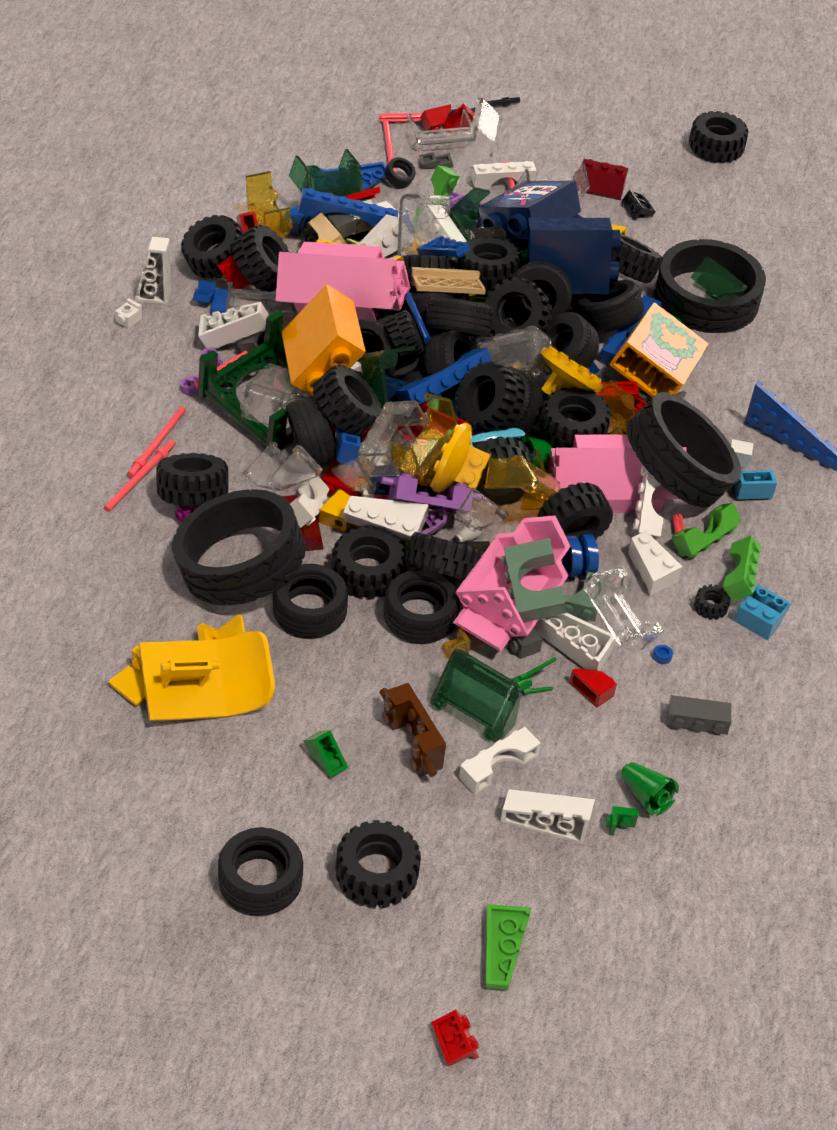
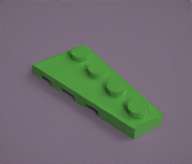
[485,904,531,990]

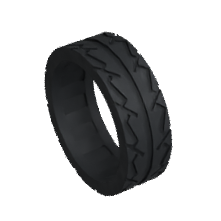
[654,239,766,333]
[626,392,741,508]
[172,489,306,606]

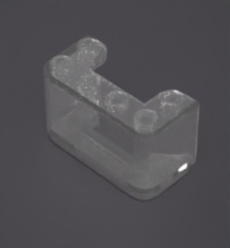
[476,326,552,379]
[240,363,308,425]

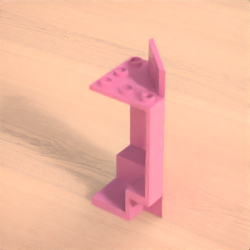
[276,242,410,321]
[546,435,686,513]
[453,516,570,652]

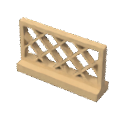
[410,267,486,294]

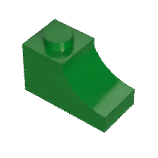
[303,730,348,777]

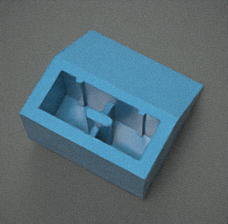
[733,470,777,499]
[734,585,791,640]

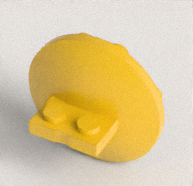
[540,346,603,395]
[430,423,491,494]

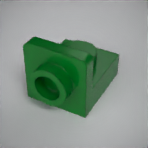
[606,806,638,835]

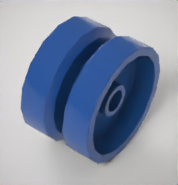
[562,533,599,578]

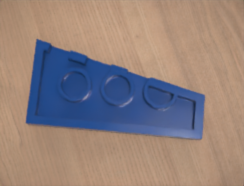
[417,235,470,258]

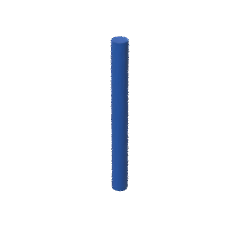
[404,293,431,343]

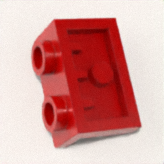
[217,254,254,294]
[431,1009,479,1066]

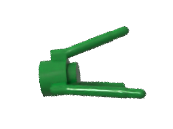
[512,657,557,695]

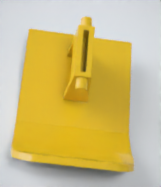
[139,631,275,721]

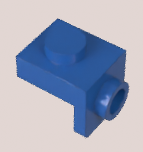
[193,280,216,304]

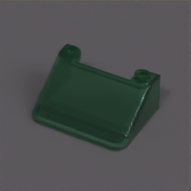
[430,649,522,743]

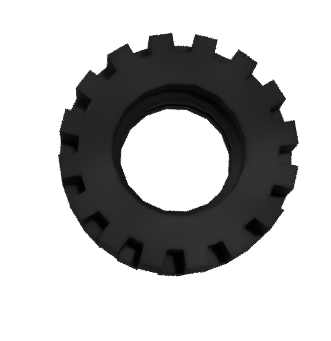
[694,584,731,620]

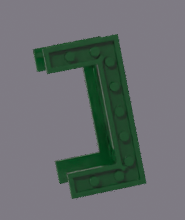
[198,310,329,458]

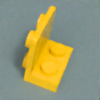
[197,614,245,641]
[109,646,146,706]

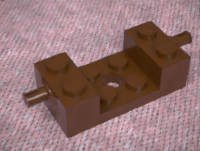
[379,683,446,777]

